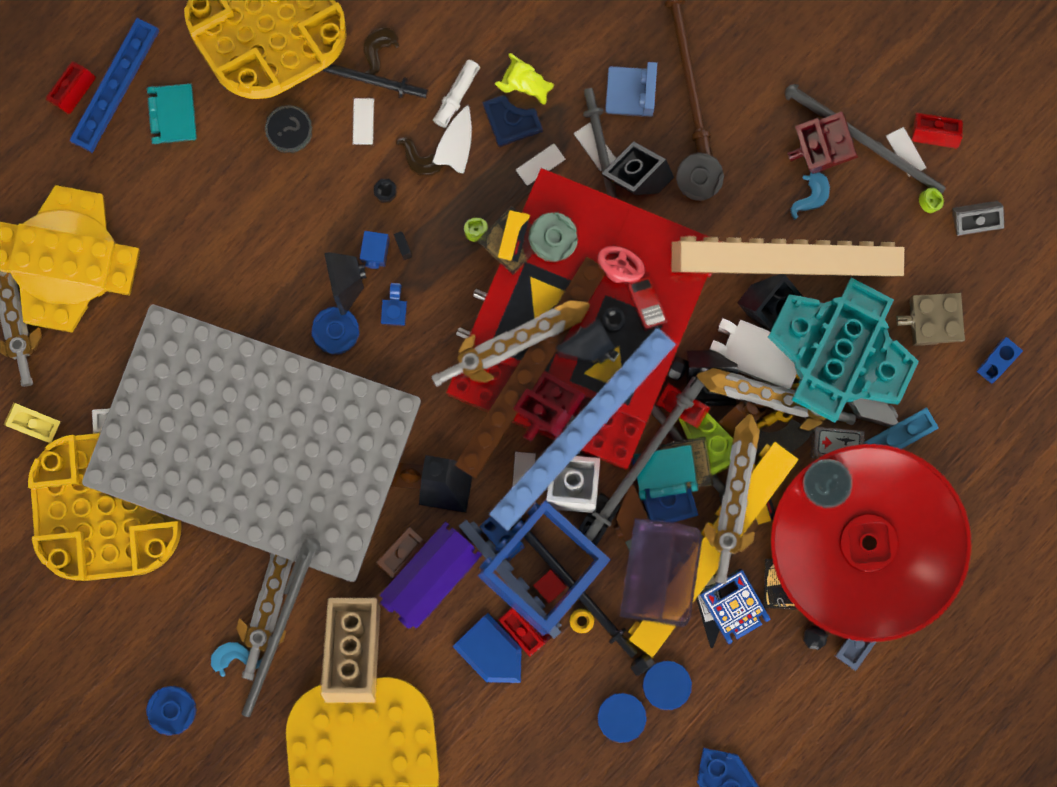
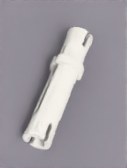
[433,60,480,128]

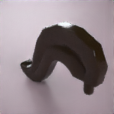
[364,27,399,75]
[396,138,444,176]

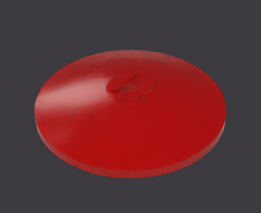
[771,444,972,642]

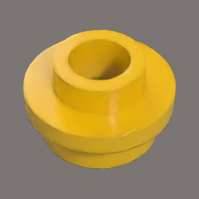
[570,609,594,633]

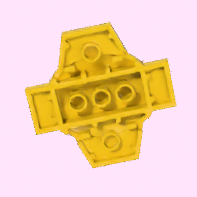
[0,185,140,333]

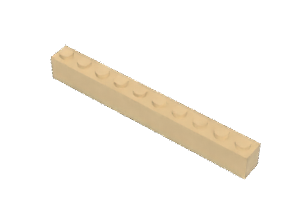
[672,237,904,276]

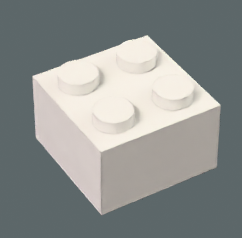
[547,456,600,513]

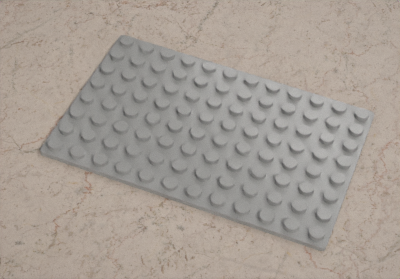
[82,304,421,582]

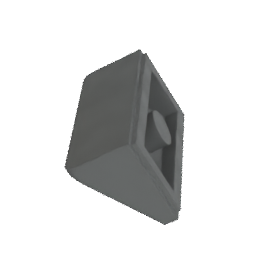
[952,201,1004,236]

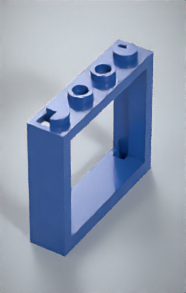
[477,500,611,635]

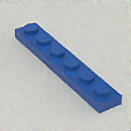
[70,18,159,153]

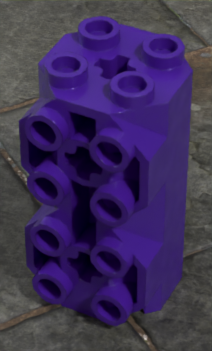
[379,521,483,629]

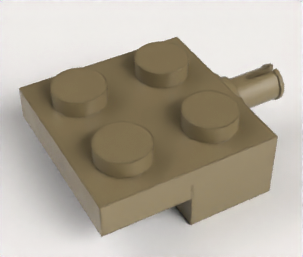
[896,293,965,346]

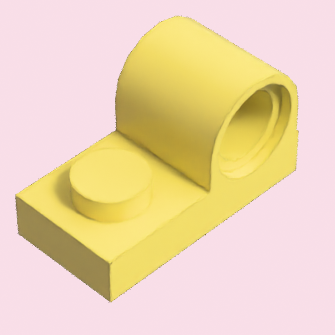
[4,403,60,443]

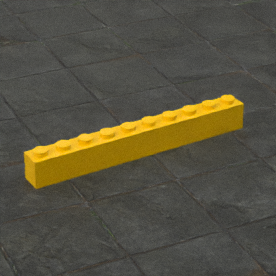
[628,442,799,657]

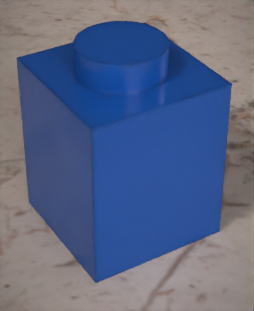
[360,231,390,269]

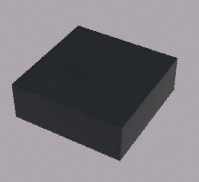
[394,231,412,260]

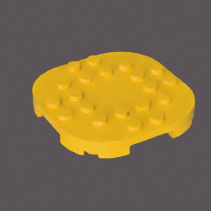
[184,0,346,99]
[28,433,181,581]
[286,677,440,787]

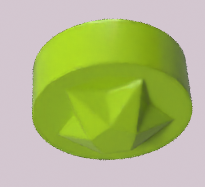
[919,188,944,213]
[464,218,488,242]

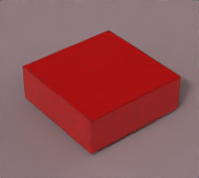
[533,570,567,603]

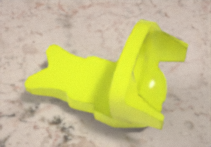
[495,53,554,105]

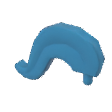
[791,172,830,219]
[211,642,263,677]

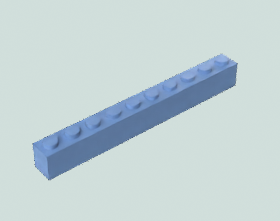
[490,328,676,530]

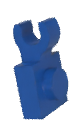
[381,283,407,326]

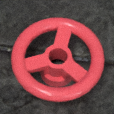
[598,246,645,283]

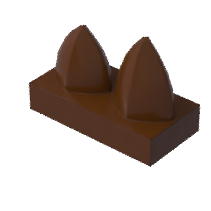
[390,463,424,490]
[375,527,426,580]

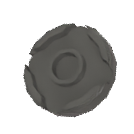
[676,152,724,201]

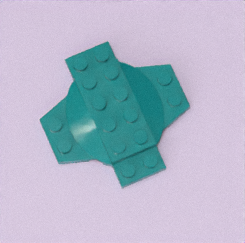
[768,278,919,423]

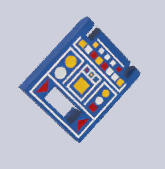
[699,569,771,645]

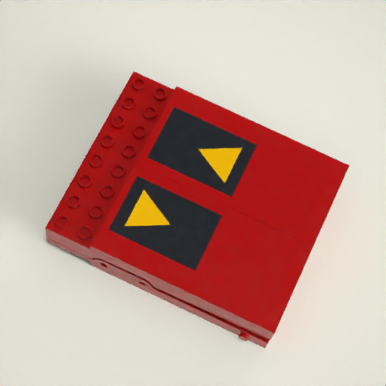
[446,168,721,470]

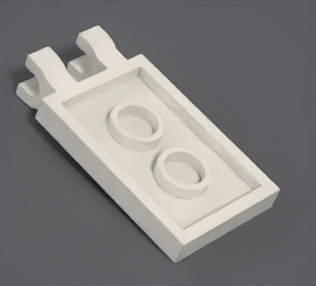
[710,318,797,389]

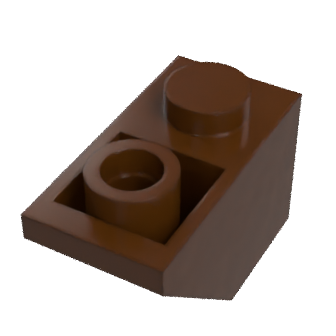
[719,400,770,438]

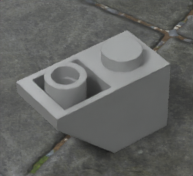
[848,398,898,427]

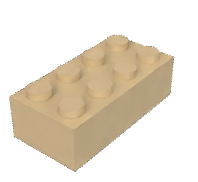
[321,598,381,703]

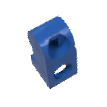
[976,337,1023,384]
[479,516,525,561]

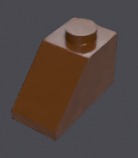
[613,485,653,542]

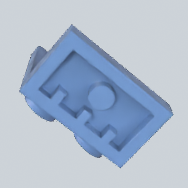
[606,62,657,117]

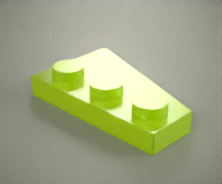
[678,413,733,476]

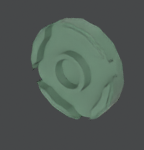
[529,212,578,262]

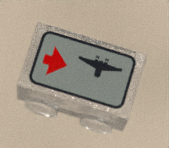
[810,427,865,459]

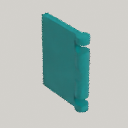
[147,84,197,144]
[634,445,698,500]

